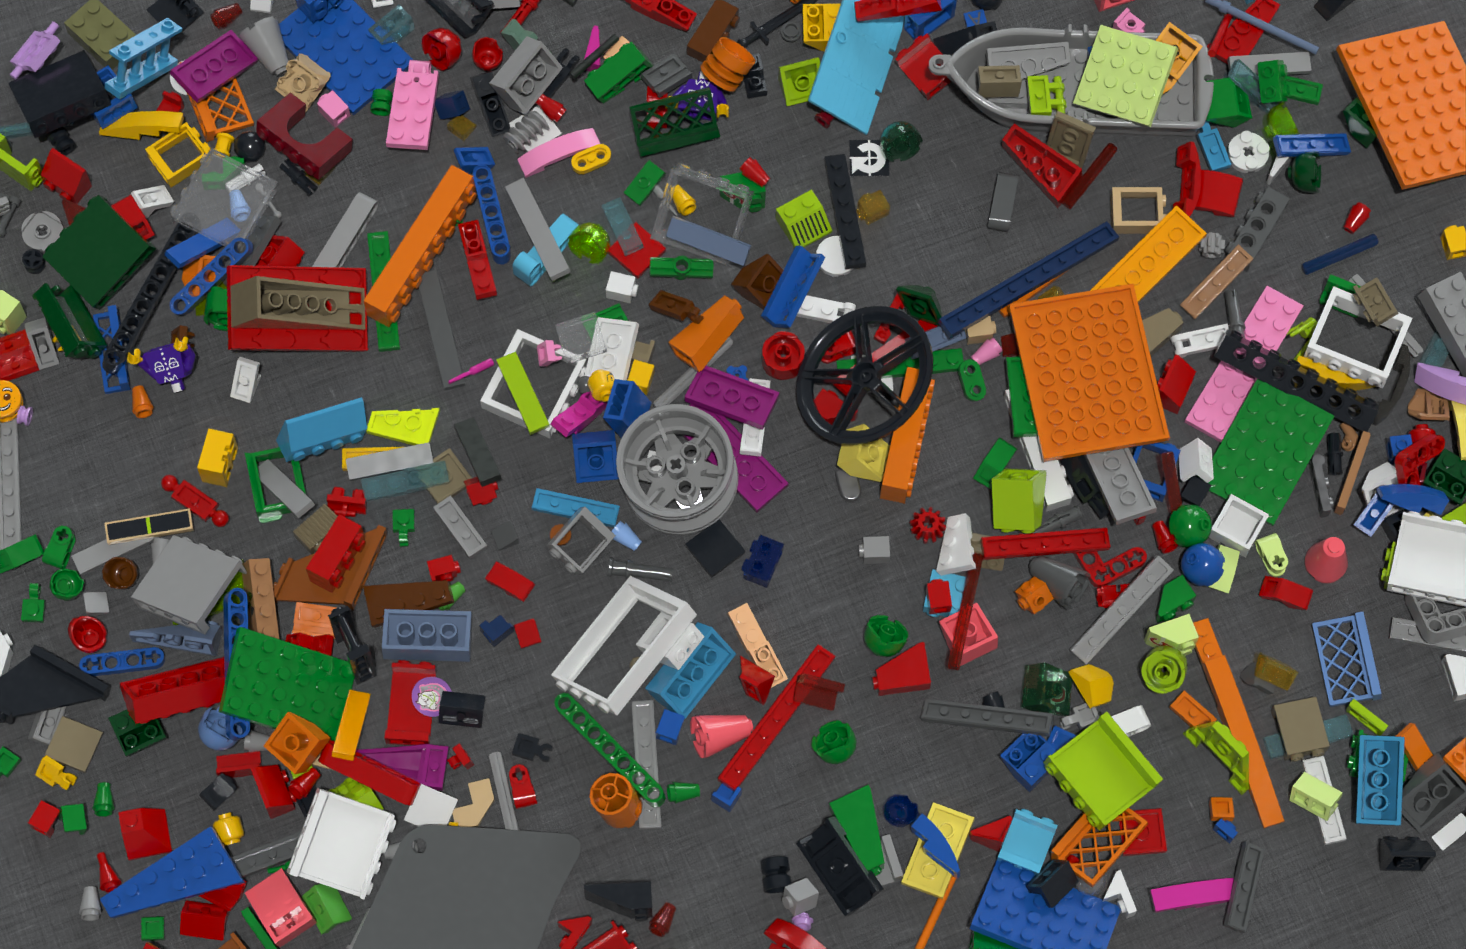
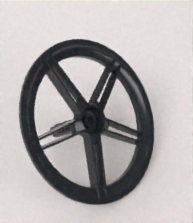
[796,306,933,445]

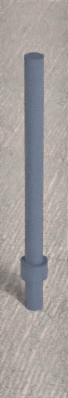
[1205,0,1319,55]

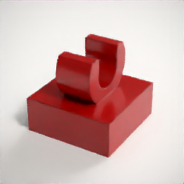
[447,743,475,770]

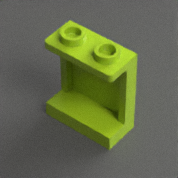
[0,133,43,191]

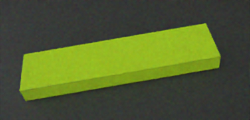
[496,351,550,435]

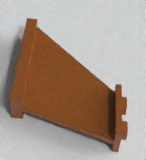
[273,525,388,610]

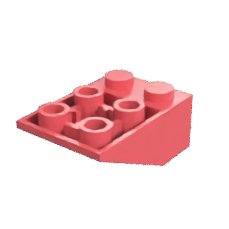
[245,868,317,948]

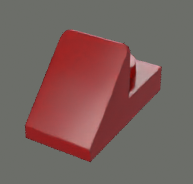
[557,916,592,949]

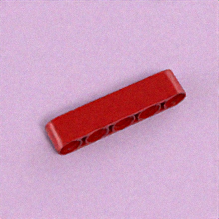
[318,740,421,806]

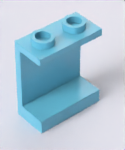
[997,809,1058,876]

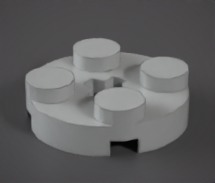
[21,211,64,254]

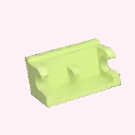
[1289,772,1343,821]

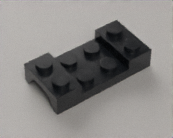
[796,817,884,916]

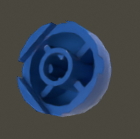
[1181,543,1225,587]

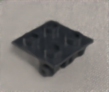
[146,0,204,37]

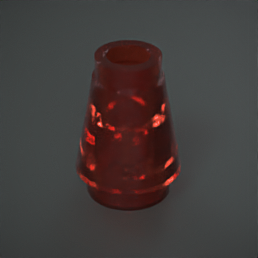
[210,3,242,29]
[649,903,676,937]

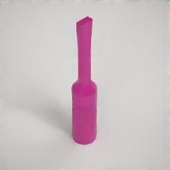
[448,358,494,384]

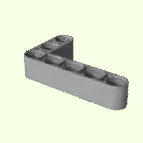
[1405,595,1466,644]

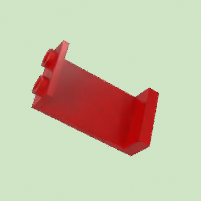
[384,660,437,746]

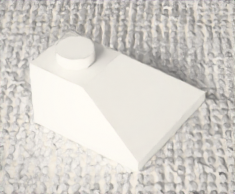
[1362,462,1404,519]

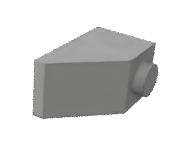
[25,317,59,370]

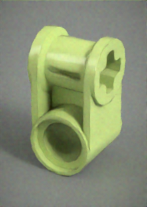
[1255,533,1288,577]

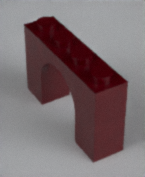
[256,92,353,180]

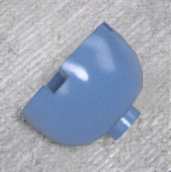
[198,707,242,751]

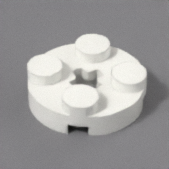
[1227,131,1270,173]

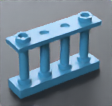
[105,18,183,99]

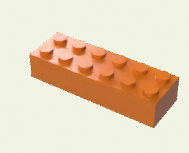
[880,367,935,504]

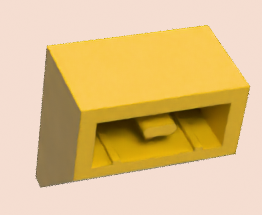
[803,4,841,52]

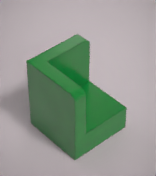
[59,804,87,835]

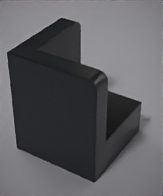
[1178,476,1211,506]
[1381,510,1404,544]

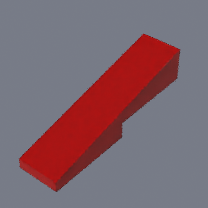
[854,0,942,22]

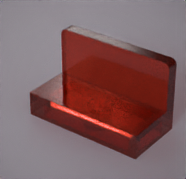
[793,674,845,711]

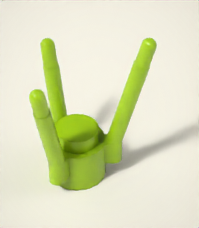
[1286,317,1318,361]

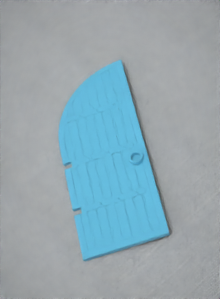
[808,0,904,135]

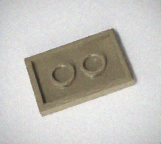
[1046,111,1096,168]

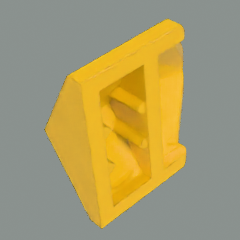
[1069,664,1114,709]

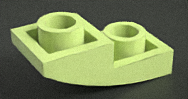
[1208,544,1240,593]

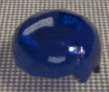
[883,795,919,828]

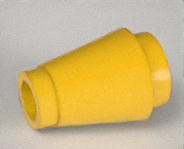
[669,185,696,216]

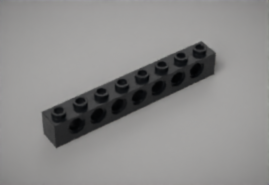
[1214,330,1379,432]

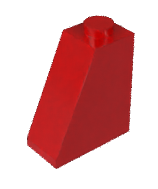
[872,642,931,696]

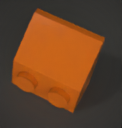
[264,712,330,774]

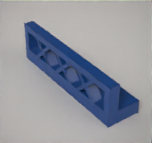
[761,246,825,328]
[93,305,131,394]

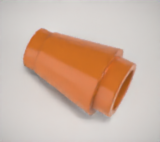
[132,385,153,418]

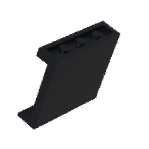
[8,50,111,138]

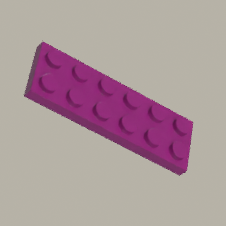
[681,404,789,513]

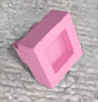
[537,340,562,366]

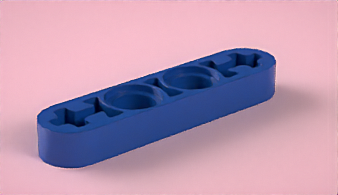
[79,647,165,677]

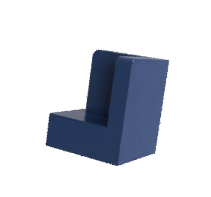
[435,90,470,119]
[479,615,514,647]

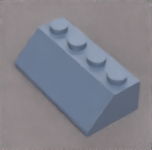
[382,609,472,662]

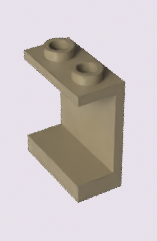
[1271,697,1330,762]

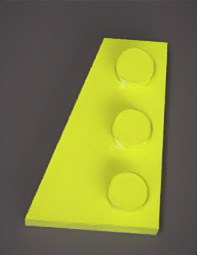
[366,408,440,445]

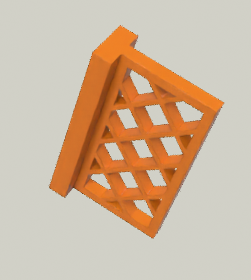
[179,62,254,142]
[1051,808,1148,887]

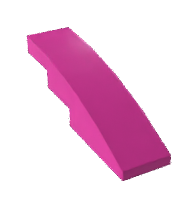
[1150,878,1234,913]

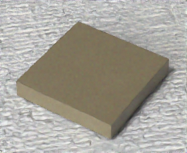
[414,448,471,504]
[44,716,103,773]

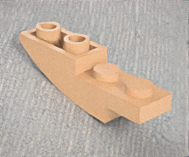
[727,603,788,688]

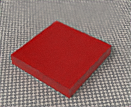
[607,222,666,279]
[1118,808,1167,856]

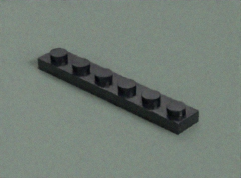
[824,154,866,269]

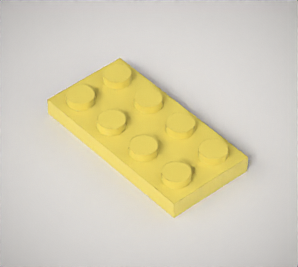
[901,802,974,900]

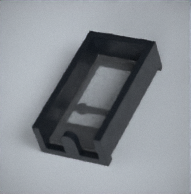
[426,0,494,37]

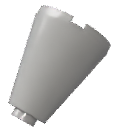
[239,16,289,76]

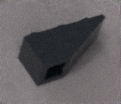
[933,21,997,56]
[470,71,511,137]

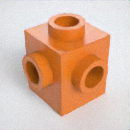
[1015,576,1054,614]

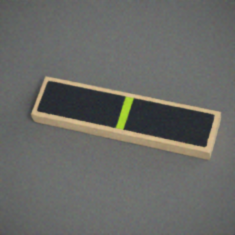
[105,508,194,545]

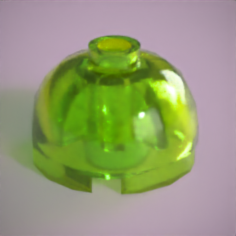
[1264,101,1300,138]
[568,222,610,264]

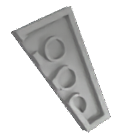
[986,42,1071,80]

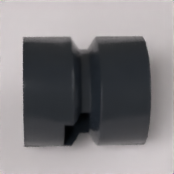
[760,856,792,894]

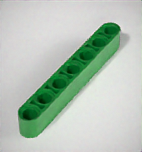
[554,693,666,808]

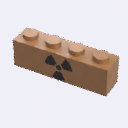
[242,558,279,639]

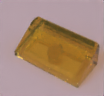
[1254,652,1299,691]

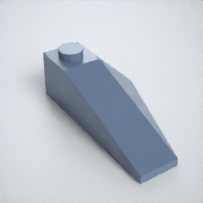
[129,621,222,656]

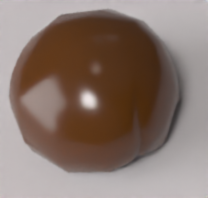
[102,557,138,590]

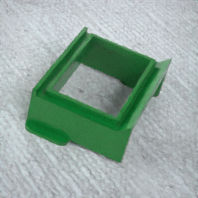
[244,447,306,523]

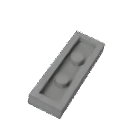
[433,495,487,559]

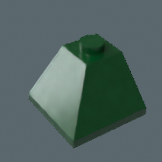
[896,285,943,326]

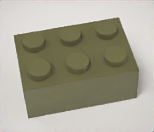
[64,0,136,70]

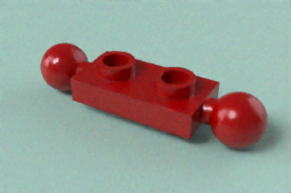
[161,475,229,527]

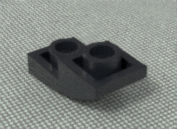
[743,54,767,99]

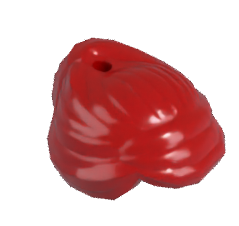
[68,616,107,653]

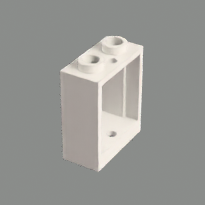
[636,612,704,670]

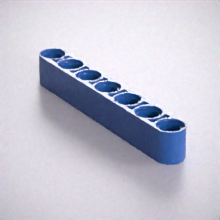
[223,588,250,741]

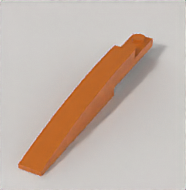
[1193,618,1284,829]

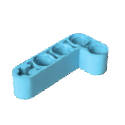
[512,214,581,287]

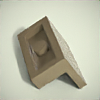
[978,65,1022,98]

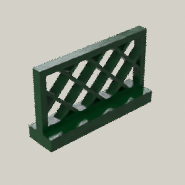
[629,87,720,157]

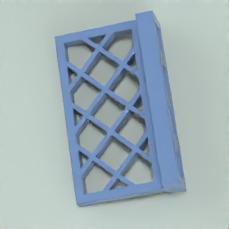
[1312,611,1381,707]

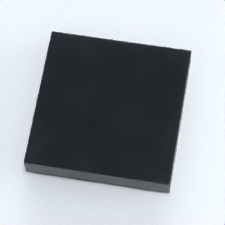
[685,519,745,578]

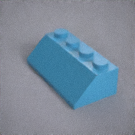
[276,397,367,462]
[645,622,736,720]
[1356,735,1405,826]

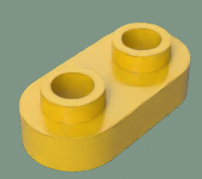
[571,144,611,174]

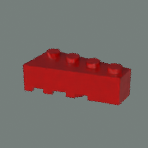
[1002,123,1082,209]

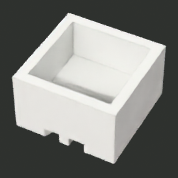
[1209,494,1269,558]

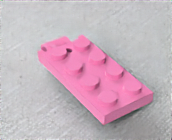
[386,60,439,150]

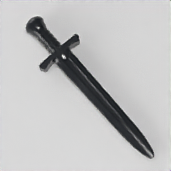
[737,0,818,48]

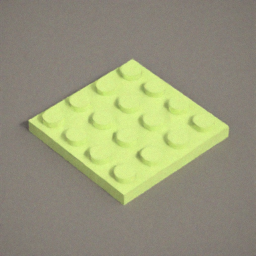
[1073,25,1178,127]

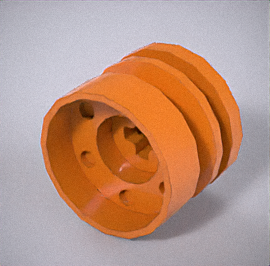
[700,37,755,92]

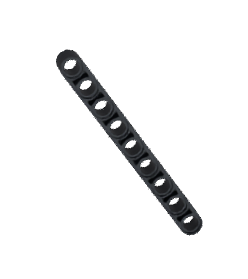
[102,213,199,374]

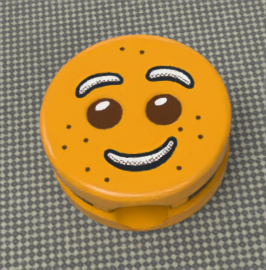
[0,380,24,423]

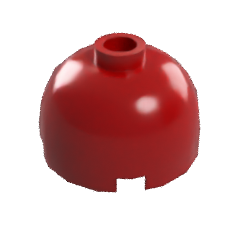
[421,28,461,70]

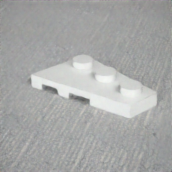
[936,514,976,576]

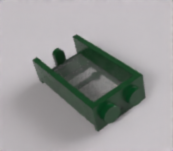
[32,283,107,359]

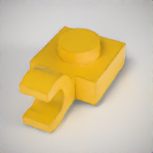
[35,755,77,790]

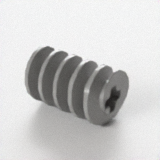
[503,111,550,154]

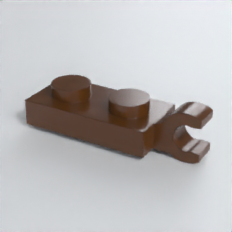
[649,290,704,324]

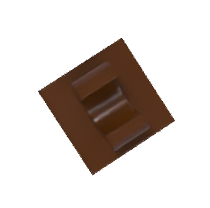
[171,325,195,348]

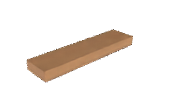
[1180,244,1254,320]
[1334,431,1371,515]

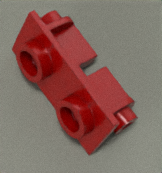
[1095,584,1130,608]

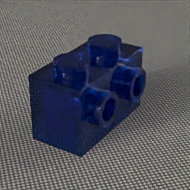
[741,534,784,588]

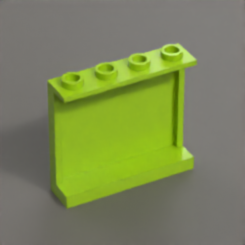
[1043,711,1163,831]

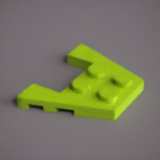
[1183,721,1249,795]

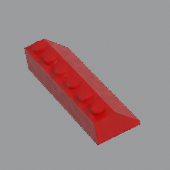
[120,657,225,724]

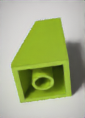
[992,468,1046,533]

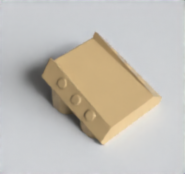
[275,53,331,112]

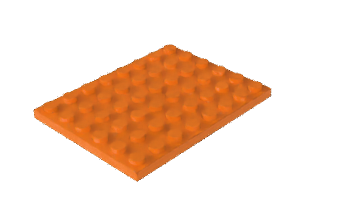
[1336,21,1466,190]
[1009,284,1170,462]

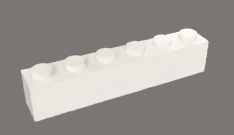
[1004,389,1074,512]

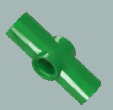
[650,256,714,280]

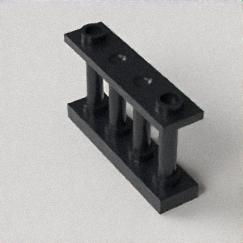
[328,606,377,685]

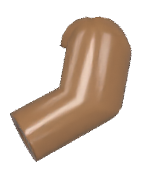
[1340,422,1358,451]

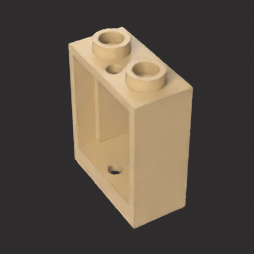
[1110,187,1167,234]

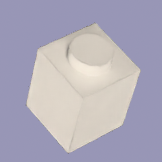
[606,271,639,304]

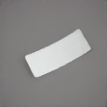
[1432,813,1466,850]

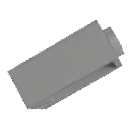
[546,507,616,575]

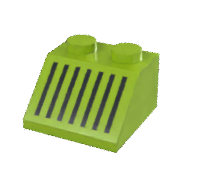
[775,189,832,248]

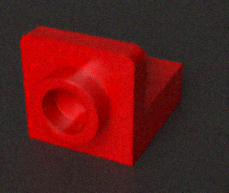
[156,91,184,112]

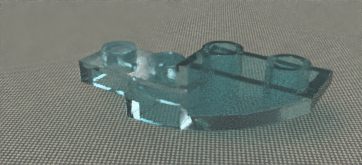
[361,461,449,501]

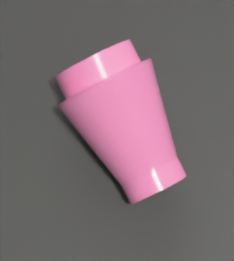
[970,338,1003,365]

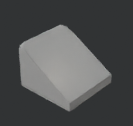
[83,592,110,617]

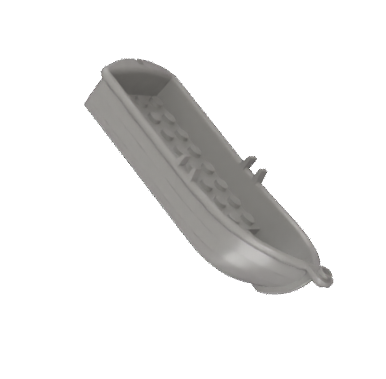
[929,24,1214,138]

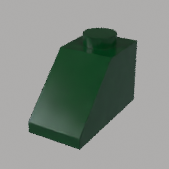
[1343,98,1377,148]

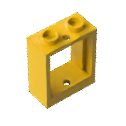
[145,122,212,188]

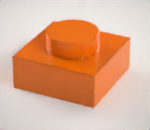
[1209,797,1234,821]

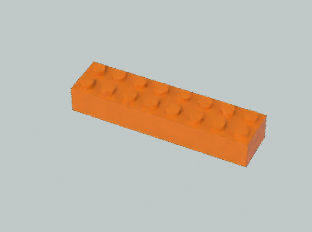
[363,165,477,327]

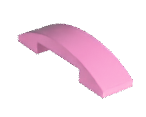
[517,128,600,178]

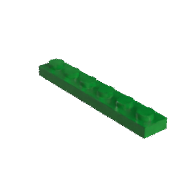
[836,348,964,379]

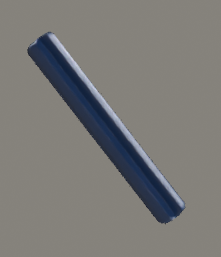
[1301,234,1379,275]

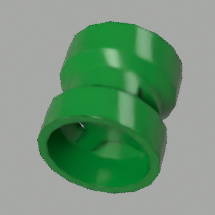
[370,89,393,116]

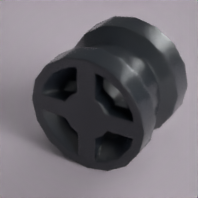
[22,249,46,274]

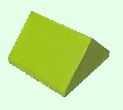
[778,57,820,106]

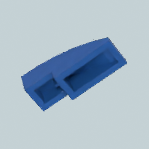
[1377,484,1449,515]
[911,813,960,879]

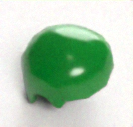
[49,569,84,601]

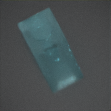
[368,4,415,45]

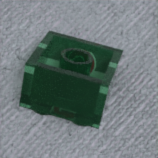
[1022,662,1073,716]

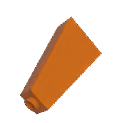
[668,295,744,372]

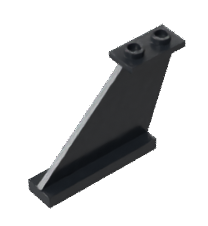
[0,645,110,725]

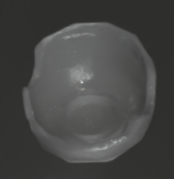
[1075,866,1109,897]

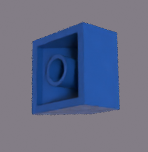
[572,430,619,483]

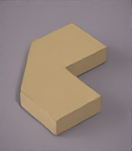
[452,778,495,827]

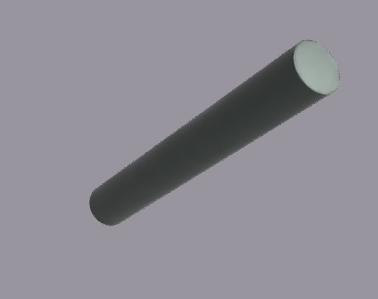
[569,34,619,79]

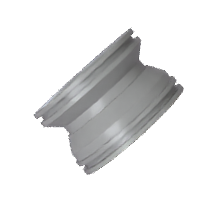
[616,404,738,535]

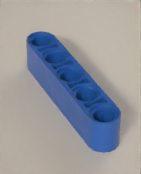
[473,165,511,265]
[170,238,253,315]

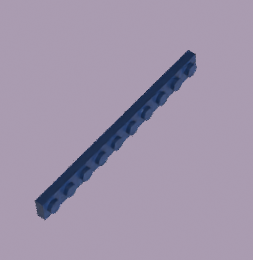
[938,221,1119,339]

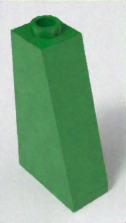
[829,784,885,876]

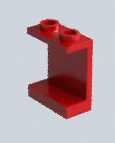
[895,33,952,100]

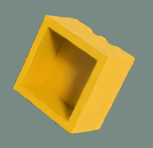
[197,428,238,487]

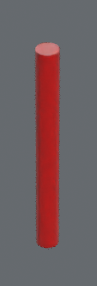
[1208,13,1233,57]

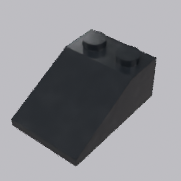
[1379,837,1436,872]
[584,881,653,921]

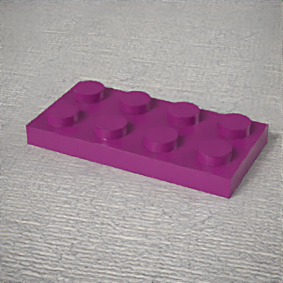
[170,30,258,103]
[685,366,779,430]

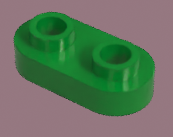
[958,359,986,402]

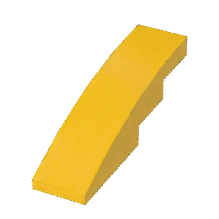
[99,111,184,140]

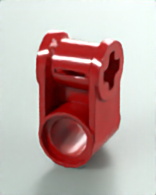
[821,331,856,364]
[509,764,537,809]

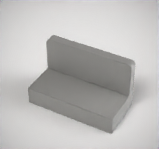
[876,834,903,886]

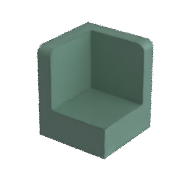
[501,19,538,50]

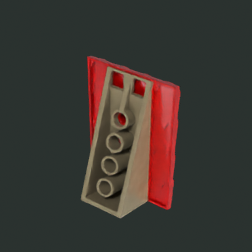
[226,265,368,352]

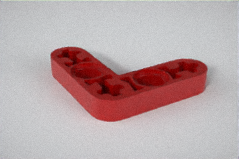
[1395,433,1445,485]
[1073,547,1147,588]

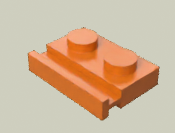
[292,602,337,639]

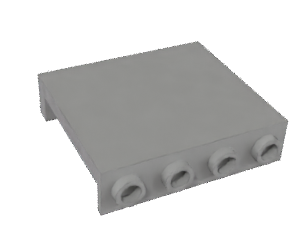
[131,535,247,634]

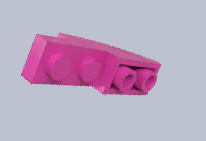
[551,391,608,437]

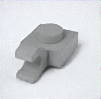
[1060,703,1100,730]

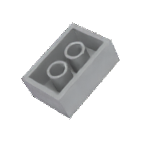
[489,36,563,114]

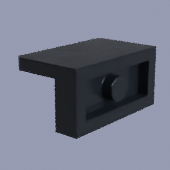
[438,691,486,728]
[1026,859,1079,908]

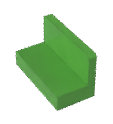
[302,884,352,935]

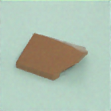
[1408,389,1450,420]

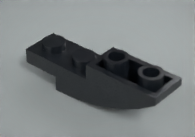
[1060,455,1110,519]

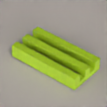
[1346,699,1388,736]

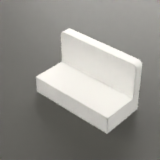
[1179,438,1214,483]

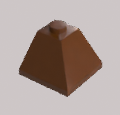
[731,254,784,310]

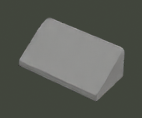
[28,706,66,745]

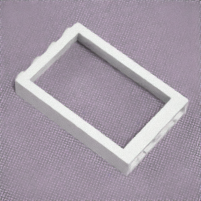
[551,576,697,715]

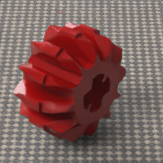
[910,507,946,544]

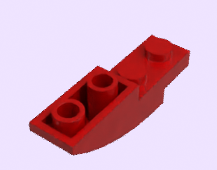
[624,0,697,31]
[458,220,497,300]

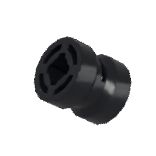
[48,127,76,156]

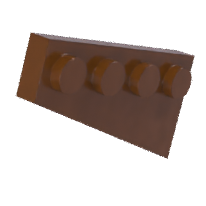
[363,580,454,628]

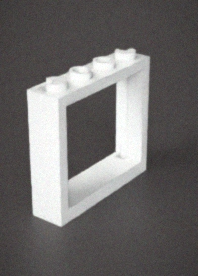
[1304,286,1412,388]
[480,329,587,438]

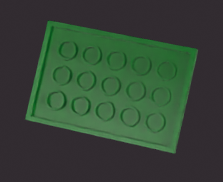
[1201,379,1334,526]
[219,627,354,741]

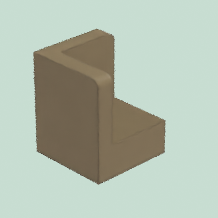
[630,340,655,366]

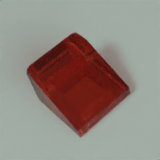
[1001,333,1019,357]

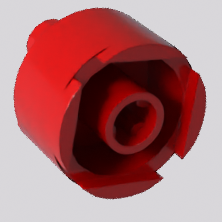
[762,331,805,380]

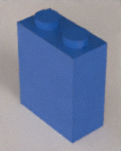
[603,379,651,438]

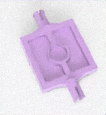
[9,21,60,80]

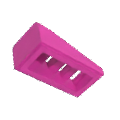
[584,25,600,72]

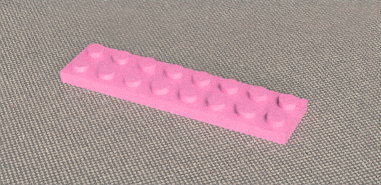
[1185,286,1304,442]

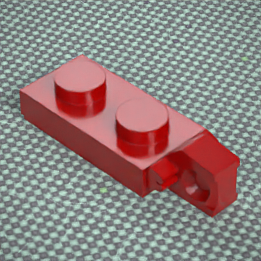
[873,293,905,344]

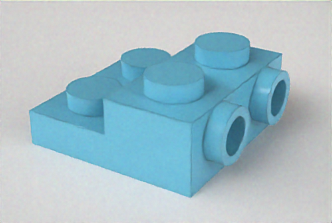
[923,569,974,617]

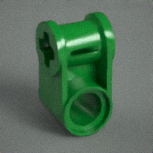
[42,526,76,569]

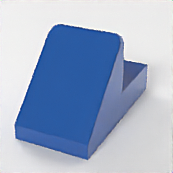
[454,147,495,174]

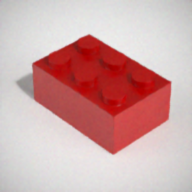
[306,514,366,593]

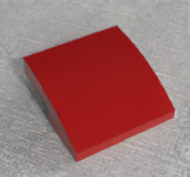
[1194,169,1243,217]
[0,329,39,381]

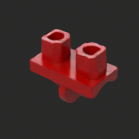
[326,487,367,518]

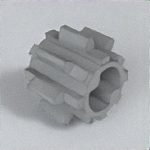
[1199,232,1225,259]

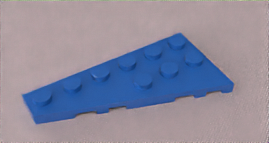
[100,826,245,918]

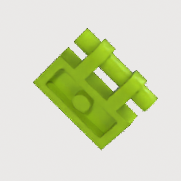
[1027,75,1067,116]

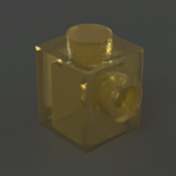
[856,190,890,225]

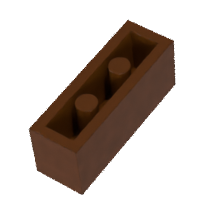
[687,0,740,63]

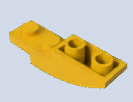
[1297,356,1377,391]

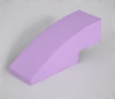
[1414,362,1466,405]

